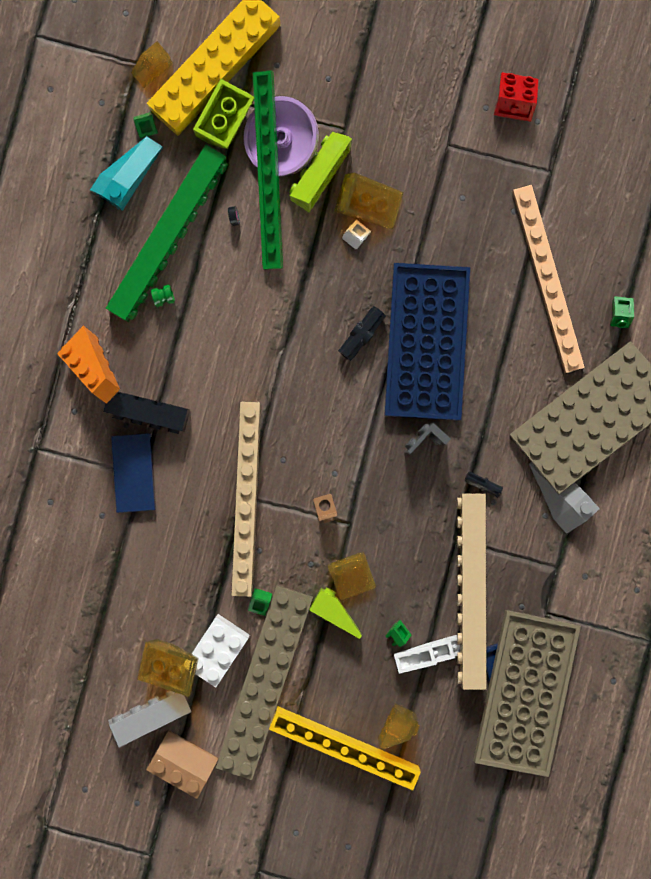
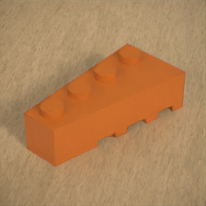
[57,325,120,404]

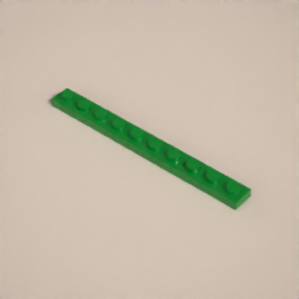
[253,70,283,270]

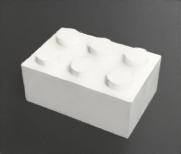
[184,614,250,687]

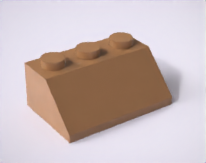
[146,730,218,799]

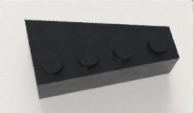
[103,392,190,434]

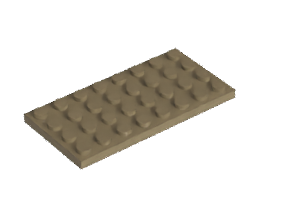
[510,341,651,495]
[473,610,581,777]

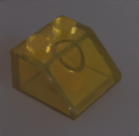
[378,703,420,749]

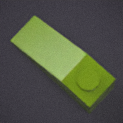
[309,587,362,639]

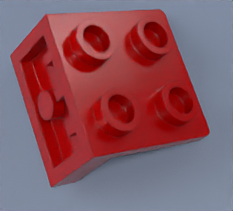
[494,72,538,122]

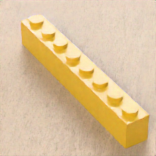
[269,706,421,790]

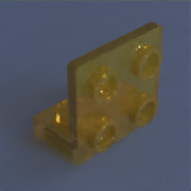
[327,551,376,600]

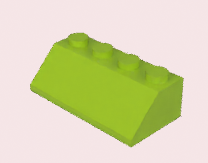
[289,132,352,213]

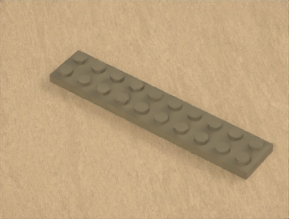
[216,585,313,780]

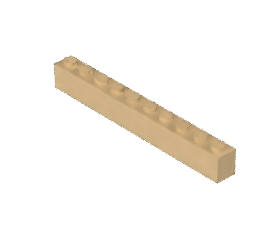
[232,402,261,597]
[457,494,486,690]

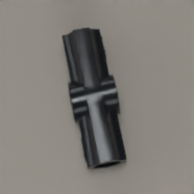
[338,306,386,361]

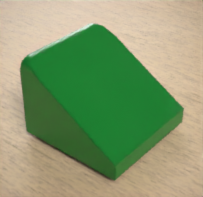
[133,112,158,138]
[248,588,272,616]

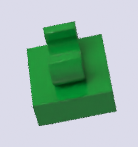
[386,620,412,647]

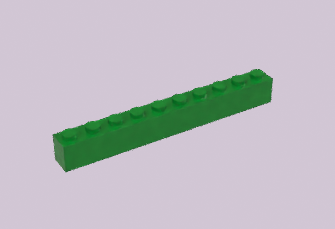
[106,145,228,323]

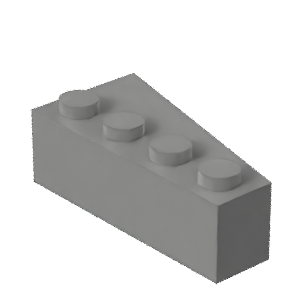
[108,687,191,747]

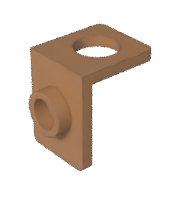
[313,494,338,523]

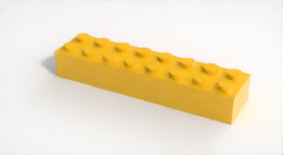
[146,0,281,136]

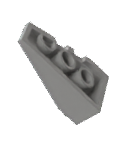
[529,462,600,533]

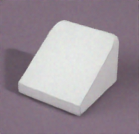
[342,220,371,249]

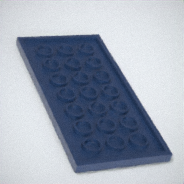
[384,263,470,420]

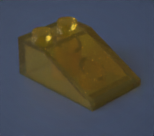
[334,173,404,229]
[137,639,199,697]

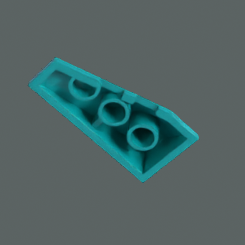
[90,136,163,211]

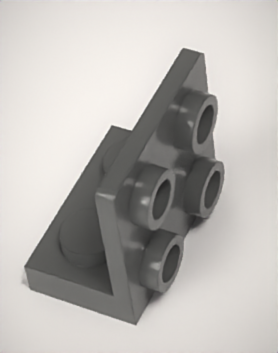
[405,423,451,455]

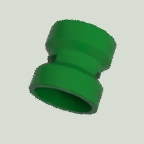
[151,284,175,308]

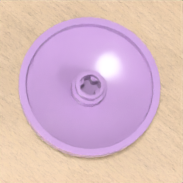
[244,96,319,176]

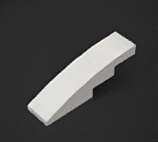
[394,635,460,674]

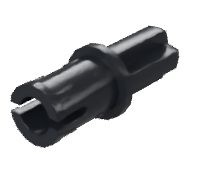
[465,472,503,498]

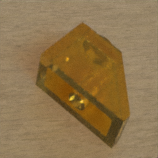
[131,41,173,88]

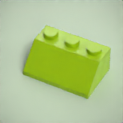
[193,79,254,149]

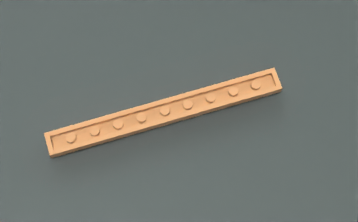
[512,185,585,373]

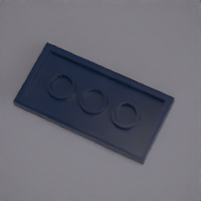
[111,434,156,513]

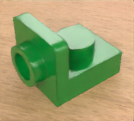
[610,296,634,328]

